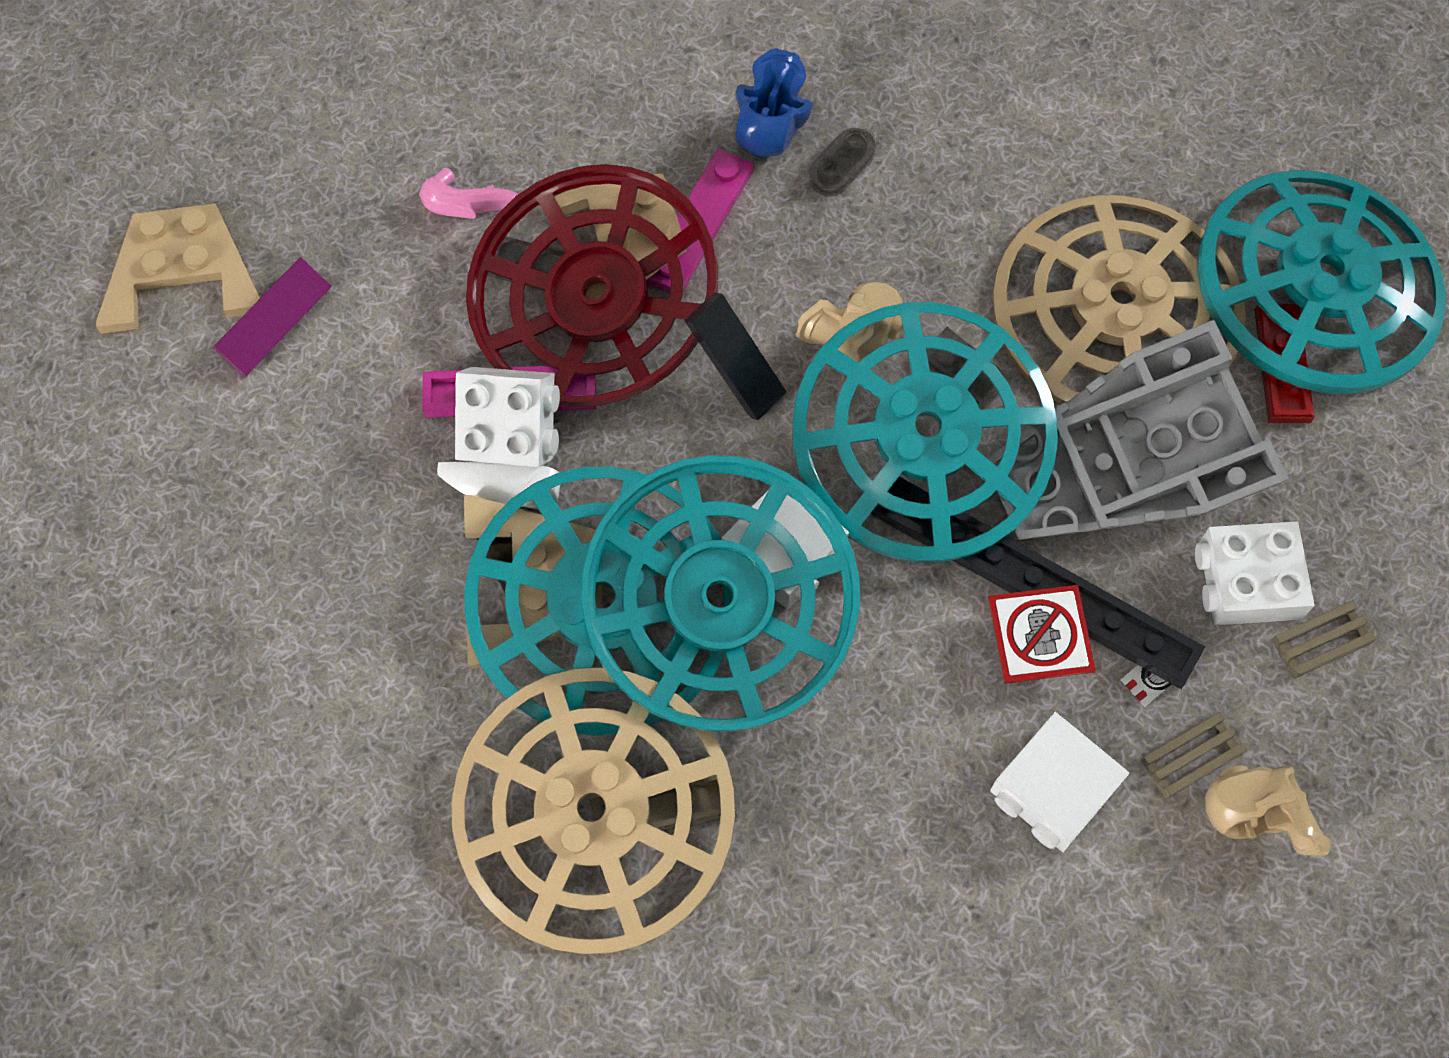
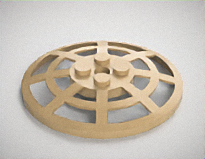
[992,195,1246,404]
[452,668,735,954]

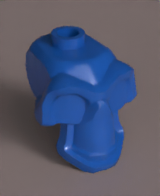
[735,48,813,158]

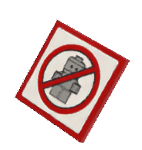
[988,585,1096,684]

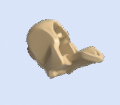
[795,282,903,363]
[1204,766,1332,856]

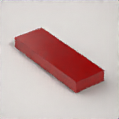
[1254,304,1315,423]

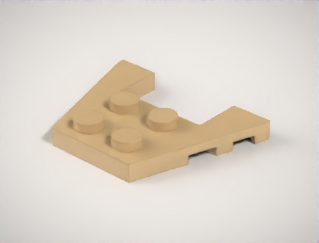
[554,174,687,300]
[96,203,260,334]
[464,495,602,669]

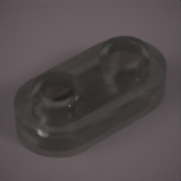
[809,128,875,197]

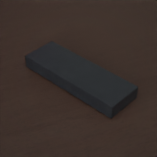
[684,292,787,420]

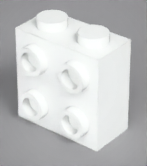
[455,367,560,467]
[722,491,849,610]
[1195,521,1315,625]
[990,712,1130,853]

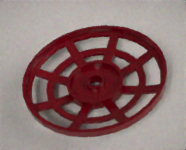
[466,164,719,407]

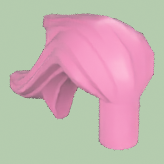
[419,168,518,219]

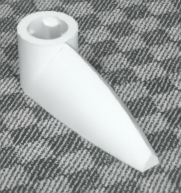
[437,462,560,515]

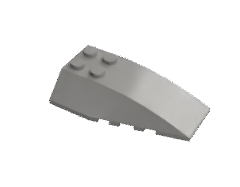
[987,320,1288,541]

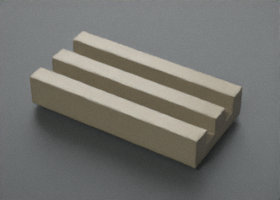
[1272,600,1377,679]
[1140,712,1246,799]

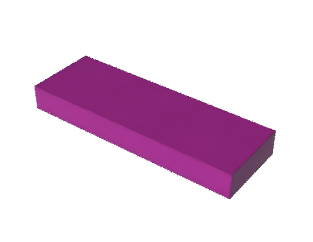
[212,257,332,377]

